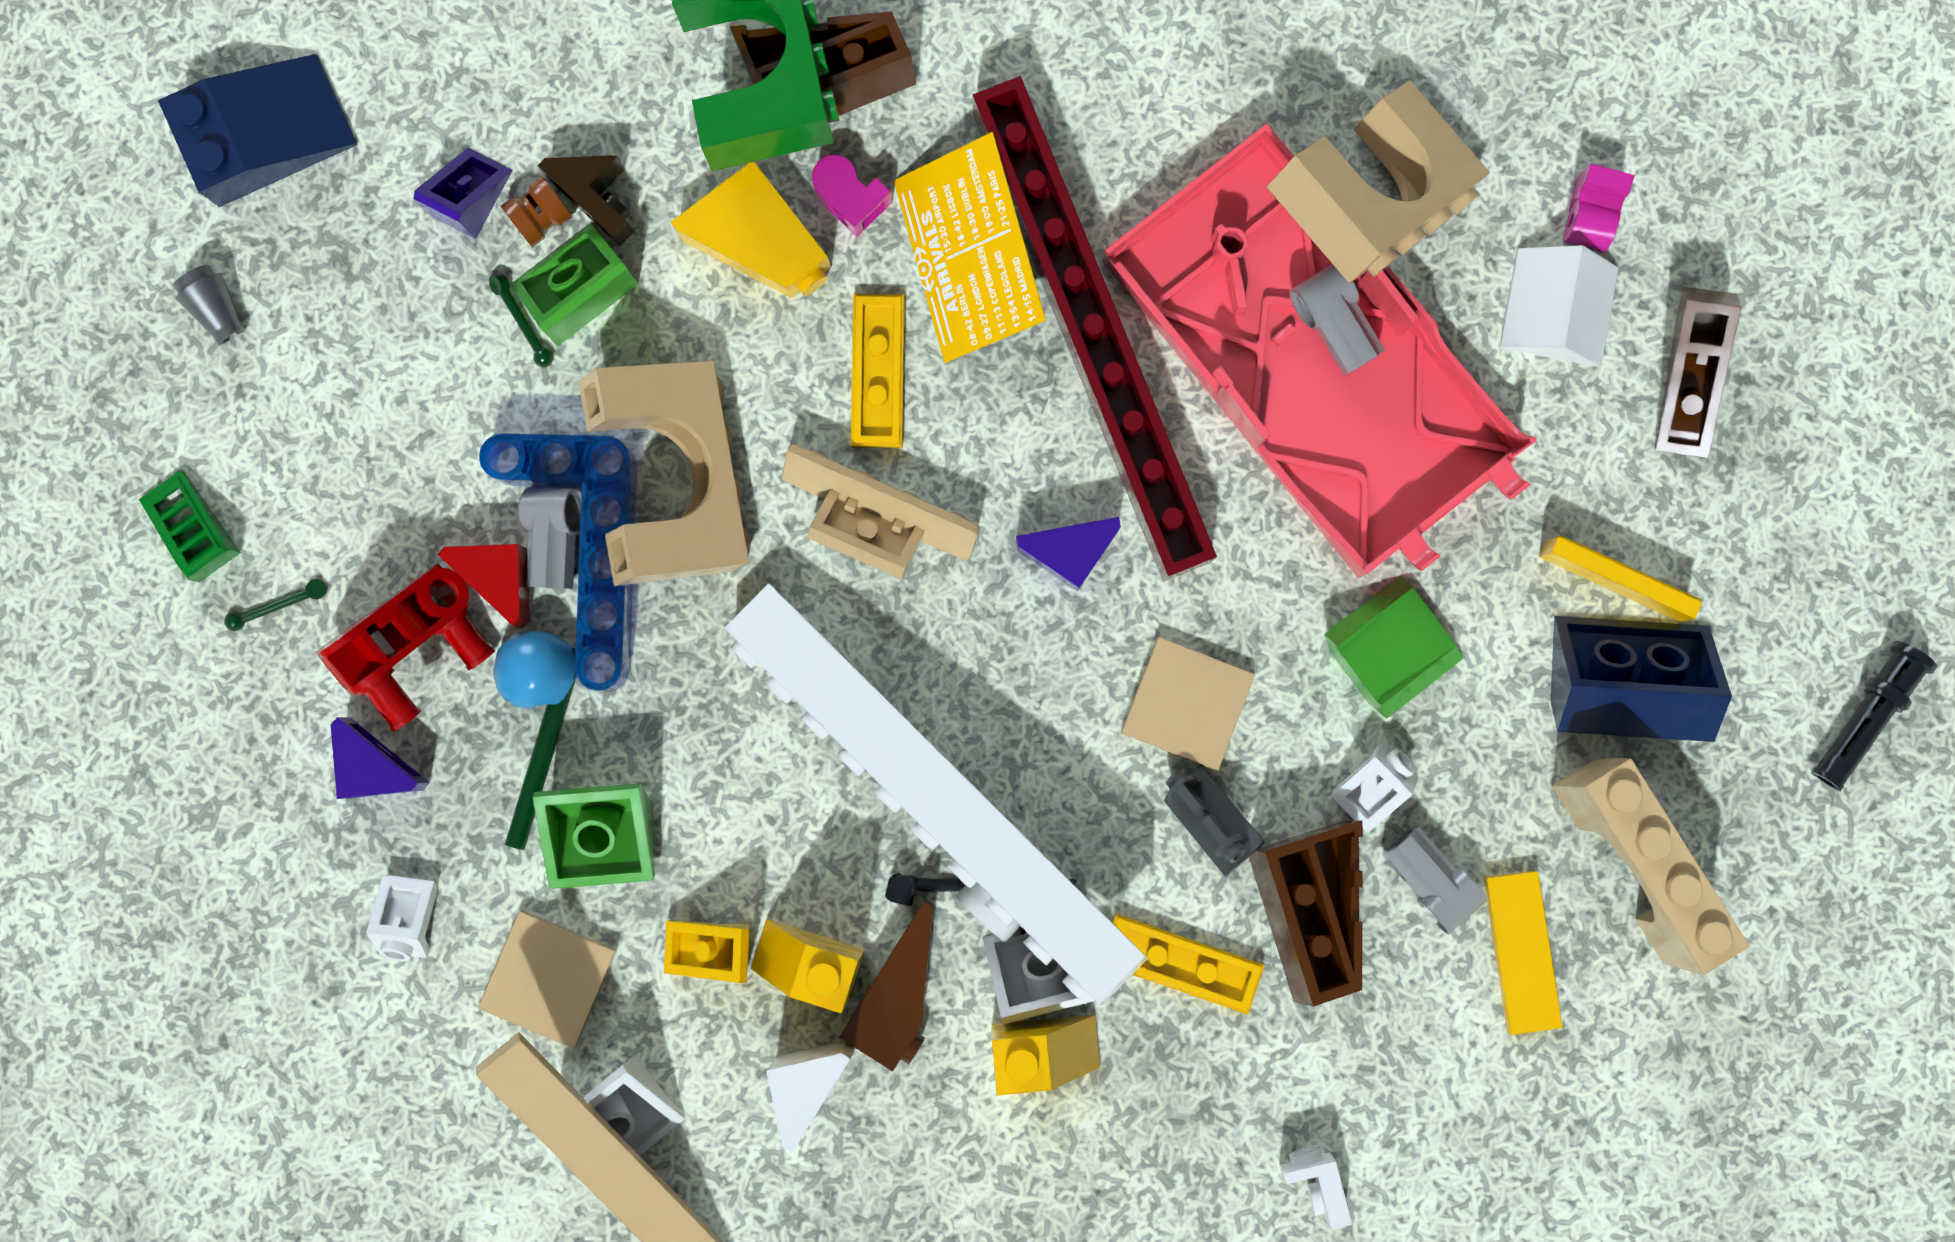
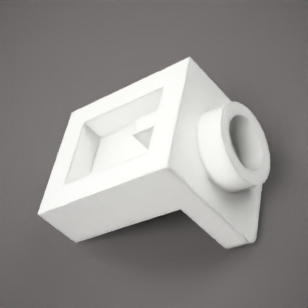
[1331,742,1418,833]
[366,874,438,962]
[1279,1147,1352,1230]

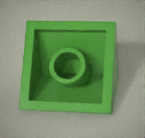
[510,223,639,346]
[533,783,655,889]

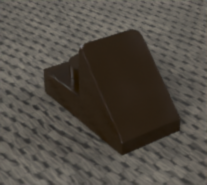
[537,155,633,246]

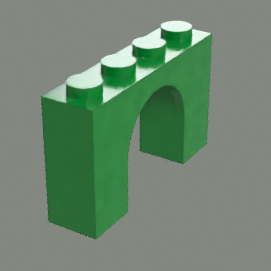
[671,0,840,171]

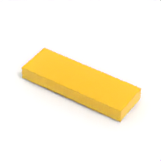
[851,294,905,448]
[1539,535,1703,622]
[1483,870,1563,1035]
[1112,913,1265,1015]

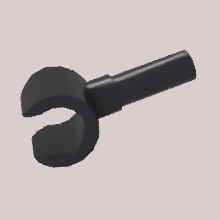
[885,873,960,906]

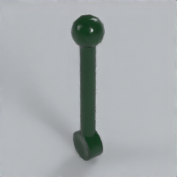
[489,273,554,368]
[224,579,327,632]

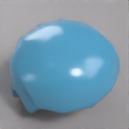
[493,630,576,709]

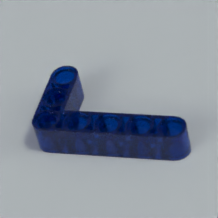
[479,433,637,693]

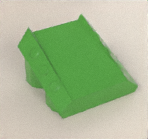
[1324,576,1463,719]

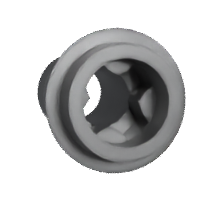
[173,264,246,345]

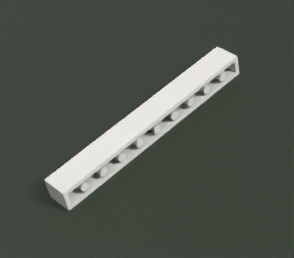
[725,583,1148,1005]

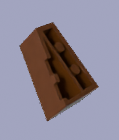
[730,11,917,116]
[1249,820,1363,1007]

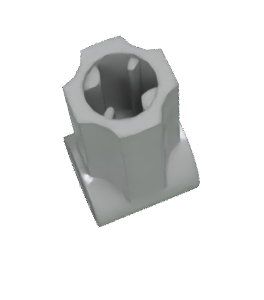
[1289,264,1385,375]
[518,486,588,589]
[1382,826,1488,935]

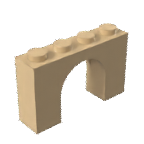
[1267,80,1490,284]
[579,361,751,586]
[1551,758,1750,975]

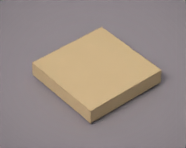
[1121,637,1256,771]
[478,910,617,1049]

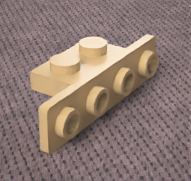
[782,444,981,579]

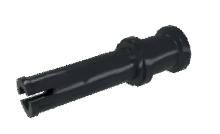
[1811,641,1938,791]

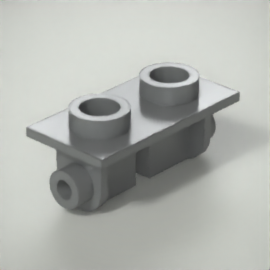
[1164,765,1266,877]

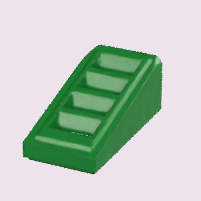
[139,470,241,583]

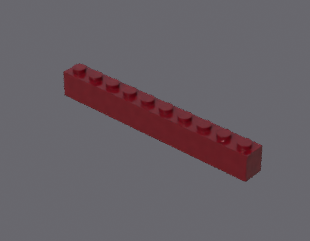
[972,76,1217,582]

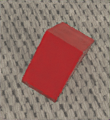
[437,544,530,628]

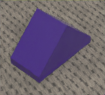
[413,148,512,239]
[1016,517,1121,592]
[330,717,430,799]

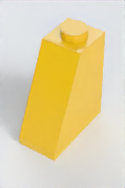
[671,162,831,298]
[750,918,865,1014]
[991,1014,1100,1096]

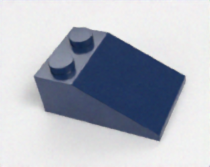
[158,54,358,207]

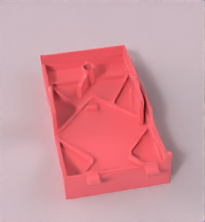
[1102,123,1537,579]

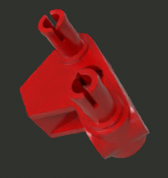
[315,563,496,732]

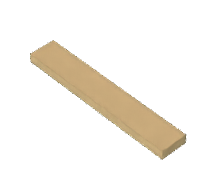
[476,1032,722,1242]

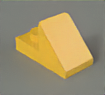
[664,920,749,983]

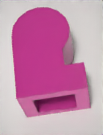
[812,155,893,238]
[1563,163,1635,253]

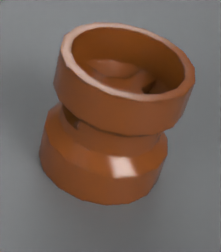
[501,175,573,248]

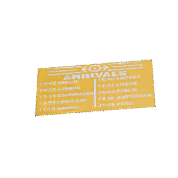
[893,132,1046,363]

